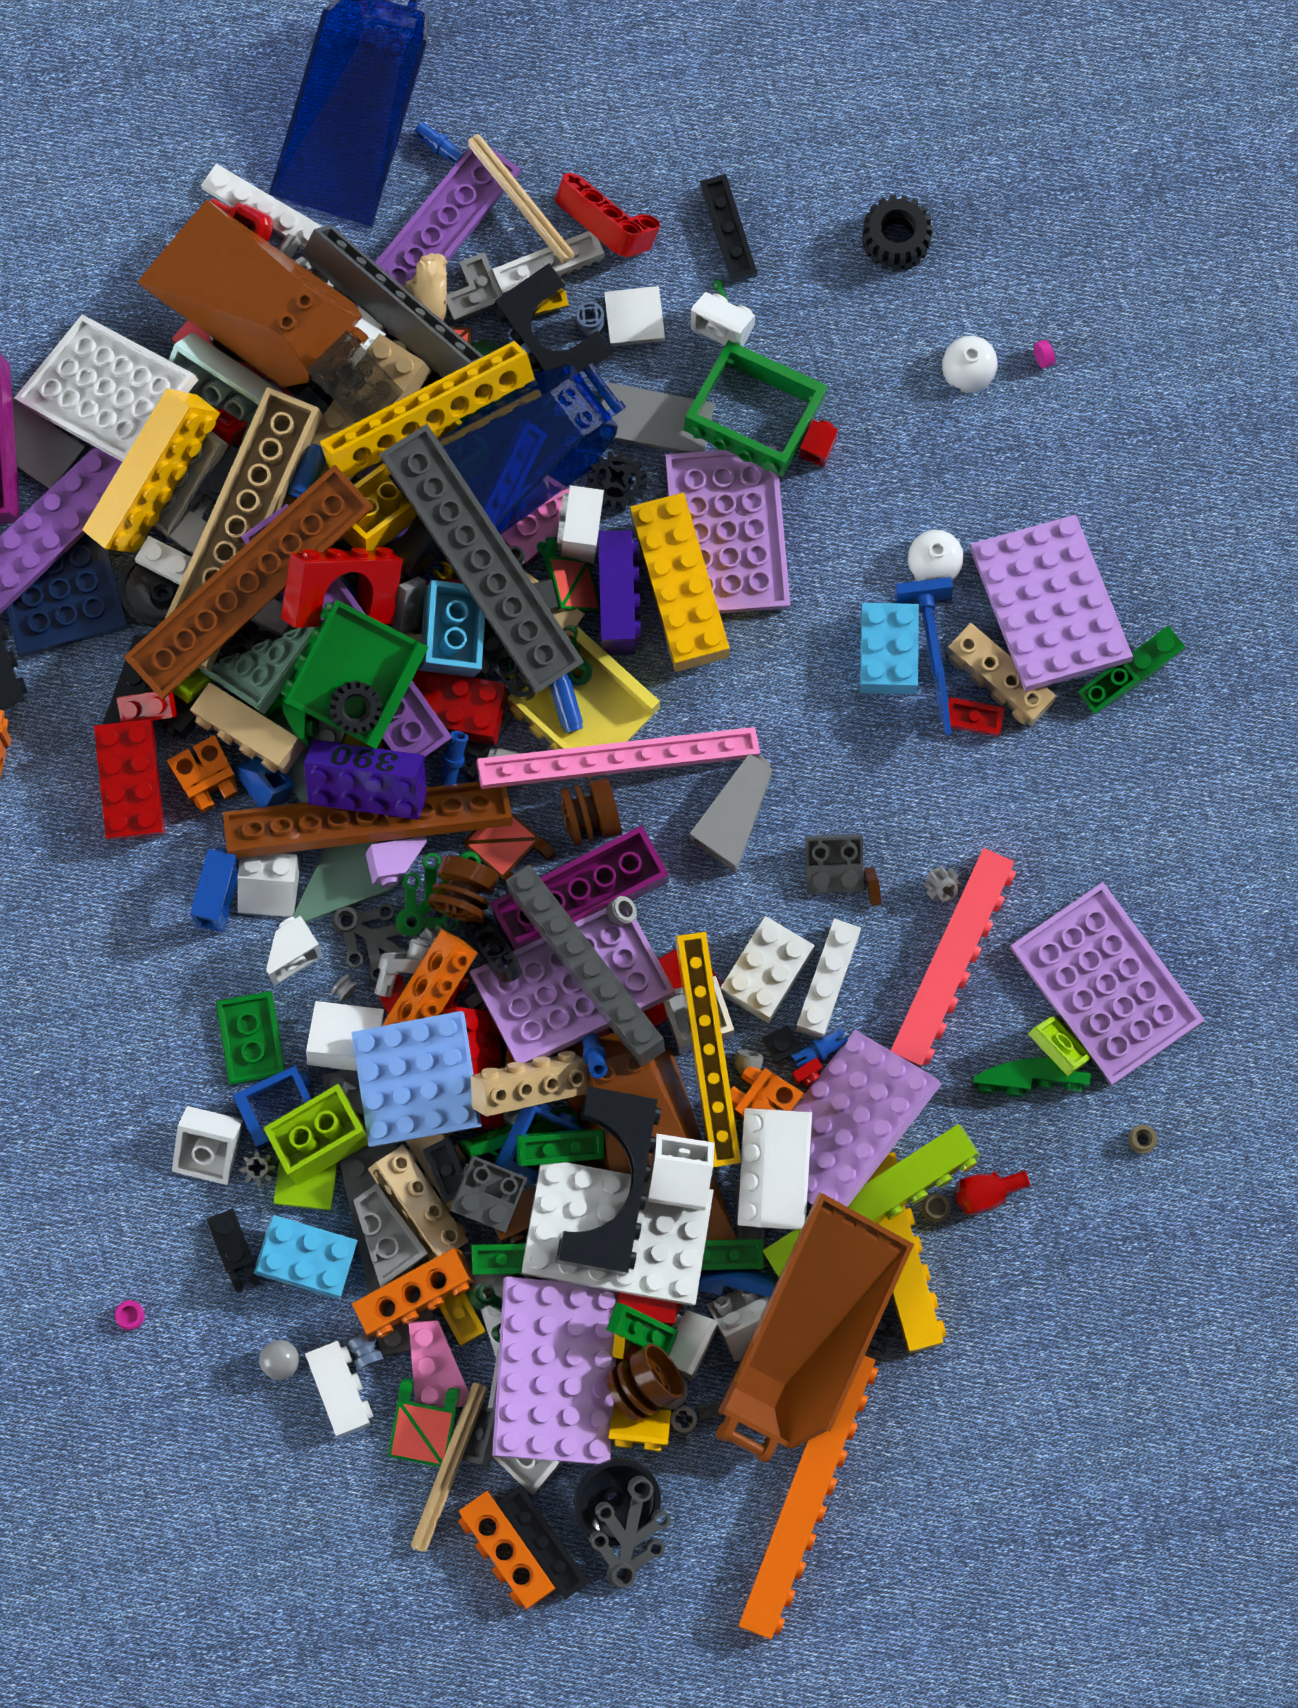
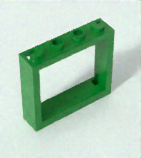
[683,340,828,477]

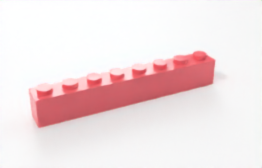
[891,848,1016,1069]

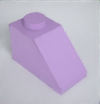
[366,836,427,888]

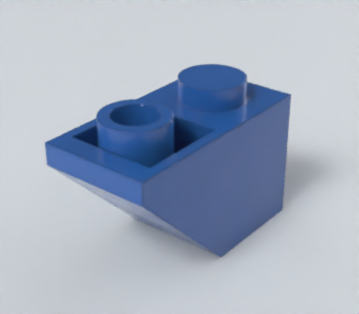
[232,756,295,808]

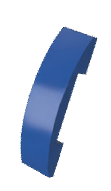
[698,1269,778,1297]

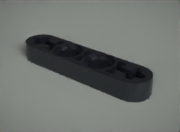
[483,618,536,701]
[462,916,522,983]

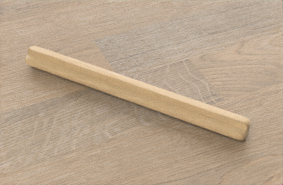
[468,134,574,264]
[411,1383,488,1552]

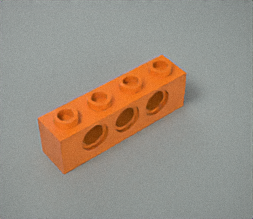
[382,929,477,1026]
[352,1248,476,1338]
[457,1491,556,1611]

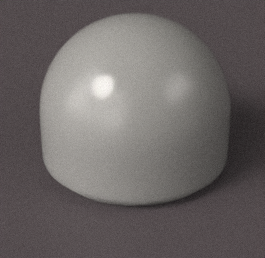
[606,896,637,926]
[734,1050,764,1074]

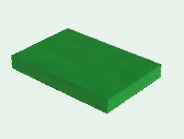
[216,991,286,1086]

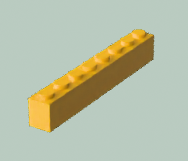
[675,932,741,1167]
[866,1152,947,1355]

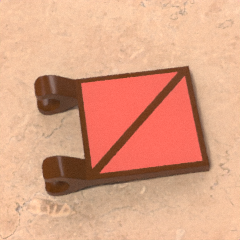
[462,812,555,883]

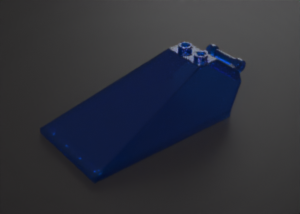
[269,0,429,227]
[389,363,626,535]

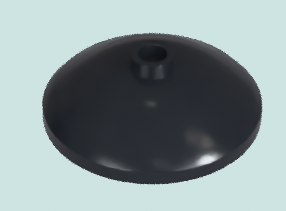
[119,557,179,628]
[573,1458,661,1546]

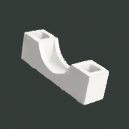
[796,918,861,1040]

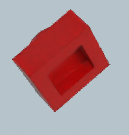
[791,1057,823,1087]

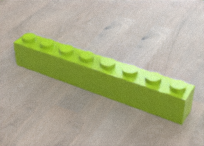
[762,1124,981,1277]

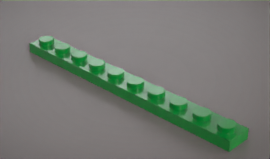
[471,1239,763,1275]

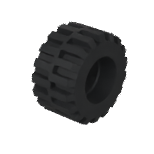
[862,195,932,272]

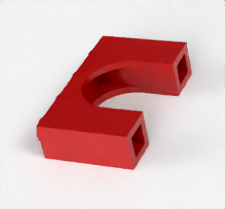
[281,547,403,628]

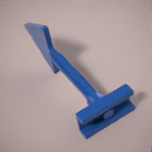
[895,577,953,736]

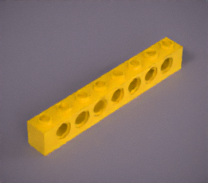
[320,341,535,478]

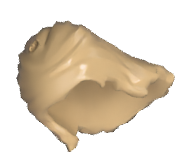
[402,253,448,321]

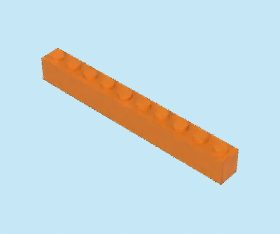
[738,1355,879,1640]

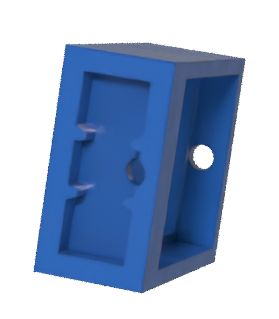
[190,847,239,933]
[232,1065,315,1151]
[495,1103,583,1184]

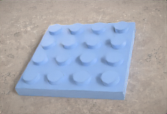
[351,1011,482,1147]

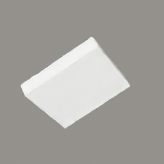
[604,286,665,347]

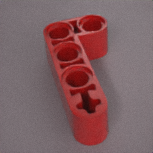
[554,173,661,257]

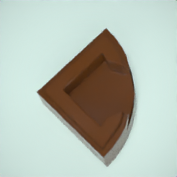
[864,866,882,906]

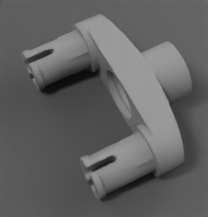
[374,939,432,997]

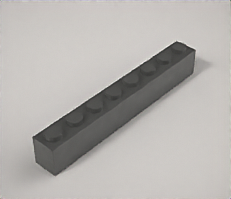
[301,224,484,378]
[506,864,665,1067]

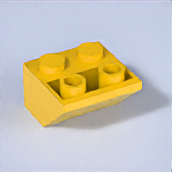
[608,1404,672,1452]

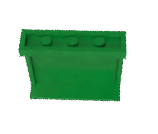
[281,598,429,749]

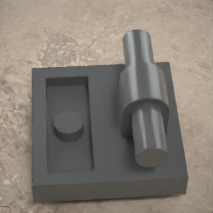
[804,833,864,893]
[450,1156,527,1233]

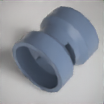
[576,301,604,337]
[346,1334,384,1371]

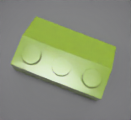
[264,1084,368,1185]

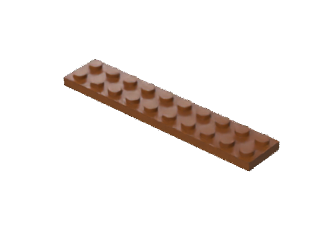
[124,464,374,700]
[223,782,513,858]

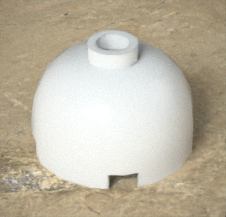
[942,335,998,393]
[908,529,963,581]

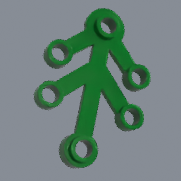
[396,851,481,936]

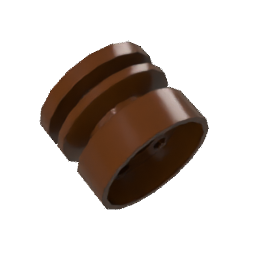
[560,777,622,847]
[427,855,499,923]
[606,1343,685,1423]

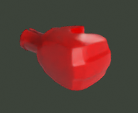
[210,198,274,242]
[954,1170,1030,1216]

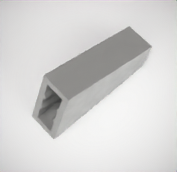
[690,753,773,872]

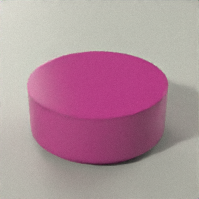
[1033,339,1055,369]
[115,1300,145,1331]

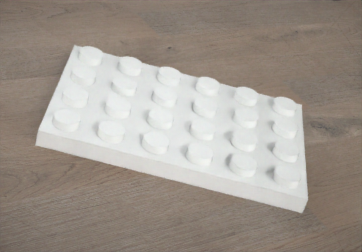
[14,315,198,462]
[521,1162,714,1306]

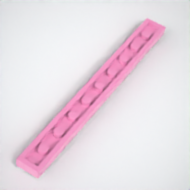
[477,727,760,789]

